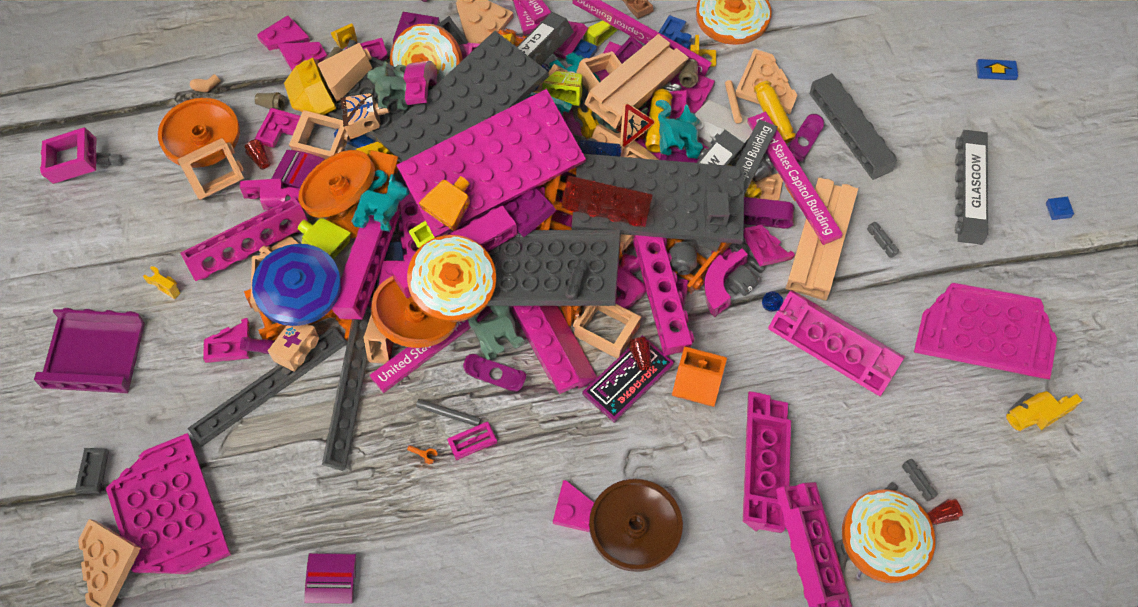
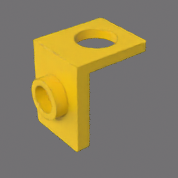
[331,23,358,49]
[690,35,716,67]

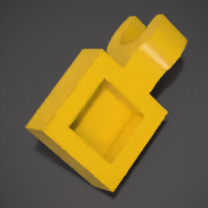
[577,107,599,139]
[143,266,180,299]

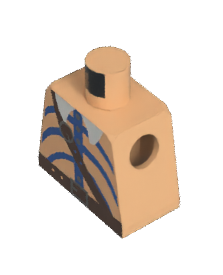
[341,94,390,139]

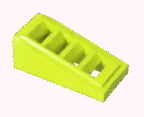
[584,21,619,47]

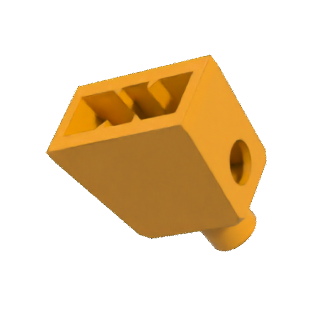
[419,176,470,231]

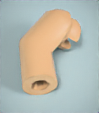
[190,74,220,93]

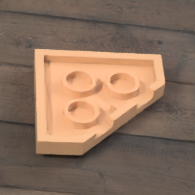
[456,0,513,44]
[735,49,797,114]
[78,519,141,607]

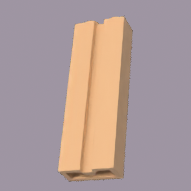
[584,34,689,129]
[785,177,858,301]

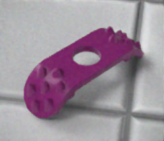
[788,114,824,162]
[463,353,526,392]

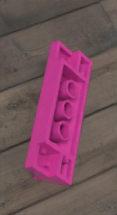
[767,290,905,396]
[511,306,597,394]
[743,391,791,533]
[776,482,852,607]

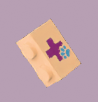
[268,324,319,372]

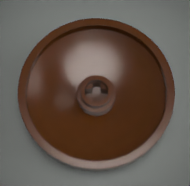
[589,479,683,572]

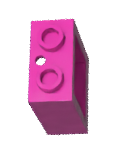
[40,127,97,184]

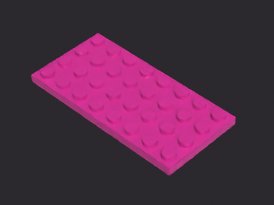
[397,89,586,238]

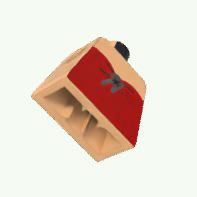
[364,315,394,364]

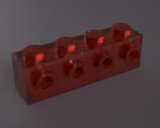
[562,176,653,227]

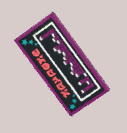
[582,335,674,423]

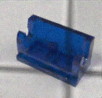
[579,140,621,157]

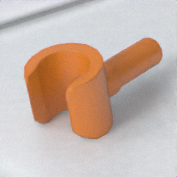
[407,445,438,465]

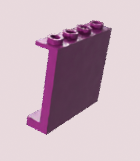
[34,308,145,394]

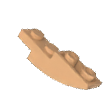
[592,124,658,160]

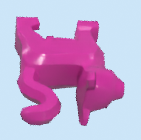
[616,254,663,309]

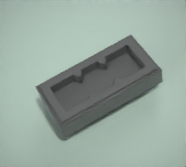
[75,448,109,494]

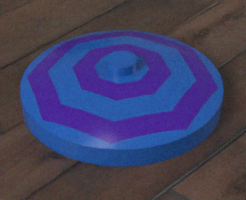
[252,244,341,326]

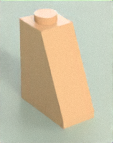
[318,43,372,101]

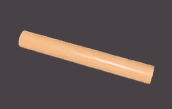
[725,80,742,123]

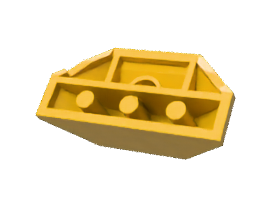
[284,57,336,115]

